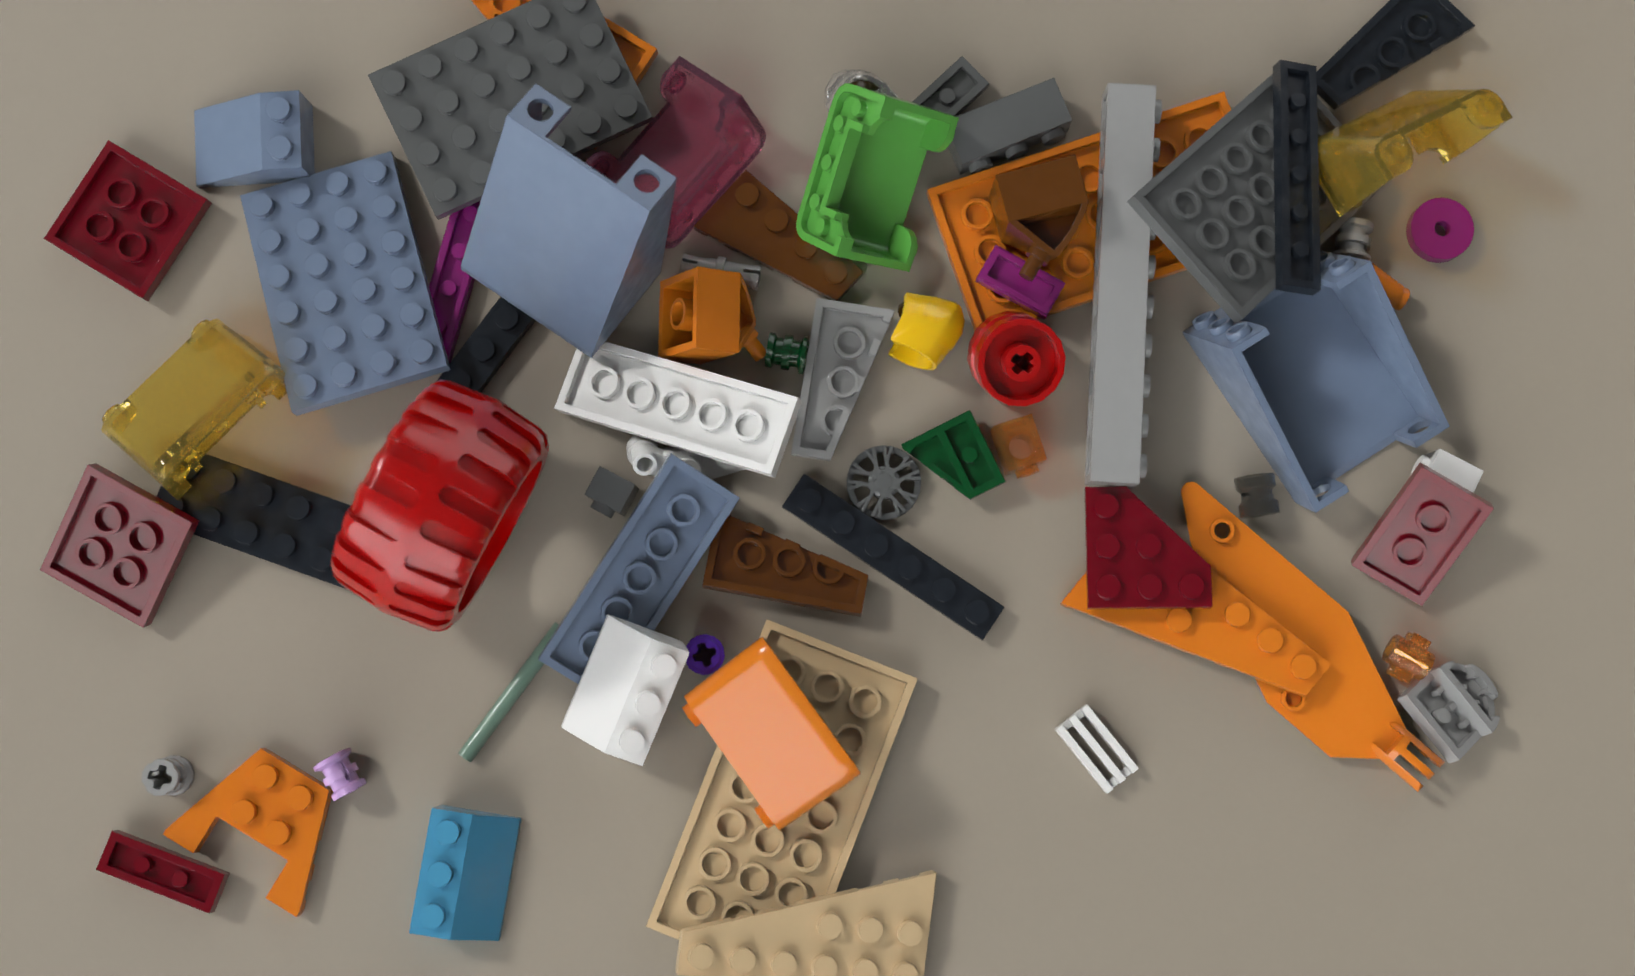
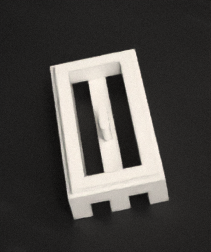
[1055,704,1139,794]

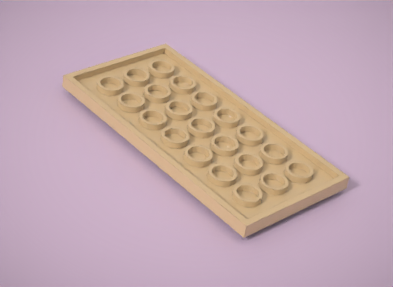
[646,619,918,940]

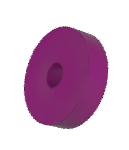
[1406,198,1474,263]

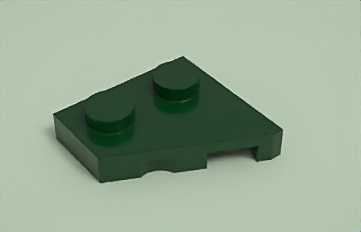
[901,410,1006,500]

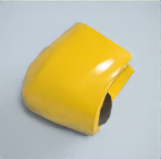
[888,293,965,370]

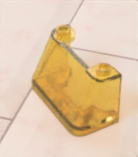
[1318,89,1513,217]
[101,318,287,501]

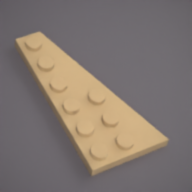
[675,870,937,976]

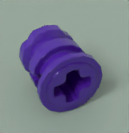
[686,634,725,675]

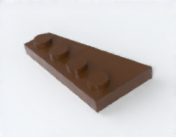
[693,170,863,301]
[702,514,869,617]

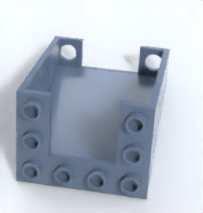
[461,84,677,358]
[1182,251,1450,513]

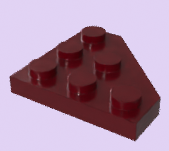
[1084,486,1213,610]

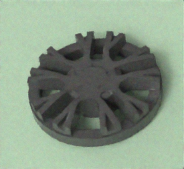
[847,445,921,520]

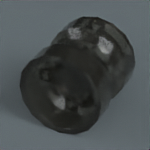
[1234,473,1281,519]

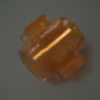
[1382,631,1435,683]

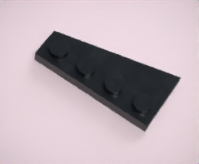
[1317,0,1475,110]

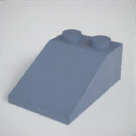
[194,90,315,188]

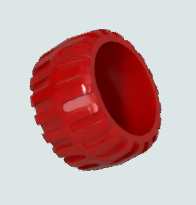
[331,380,549,632]

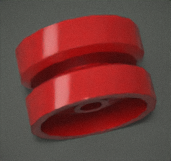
[967,311,1066,407]

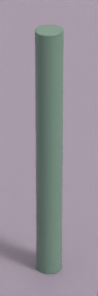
[458,622,559,762]

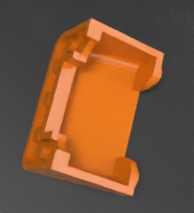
[682,636,861,831]

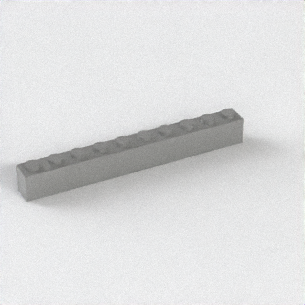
[1084,83,1162,488]

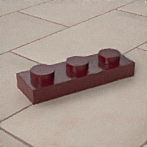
[96,830,230,914]

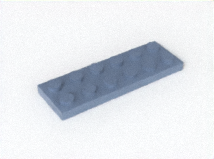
[538,453,740,684]

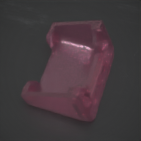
[585,56,766,249]

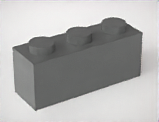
[948,78,1072,175]

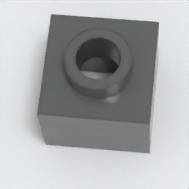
[584,466,639,518]

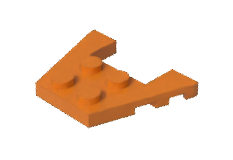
[162,748,333,917]

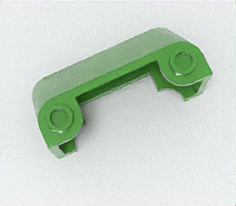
[796,83,959,272]

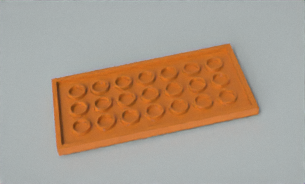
[926,91,1231,331]

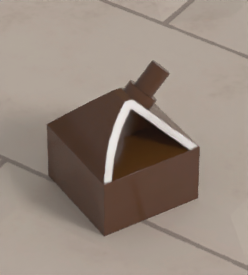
[989,155,1089,282]

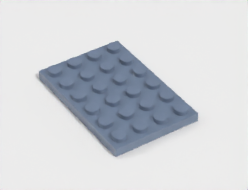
[240,151,451,416]

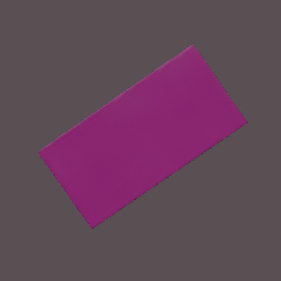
[975,245,1065,320]

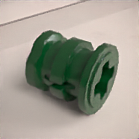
[765,332,809,375]

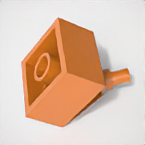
[658,266,766,365]

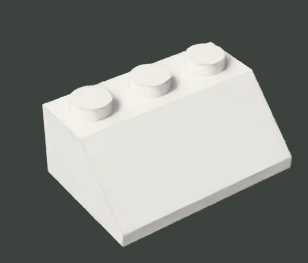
[561,614,690,766]

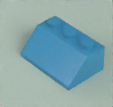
[409,805,521,941]

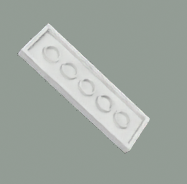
[554,342,802,478]

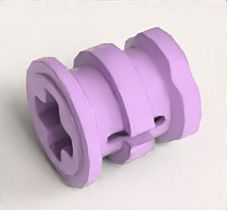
[313,748,367,801]

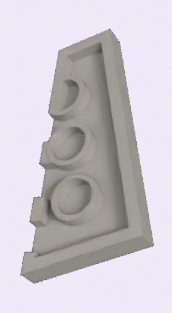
[791,298,895,462]

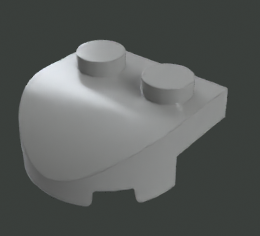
[1397,661,1500,764]

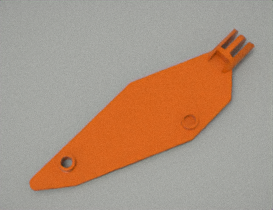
[1181,482,1445,792]

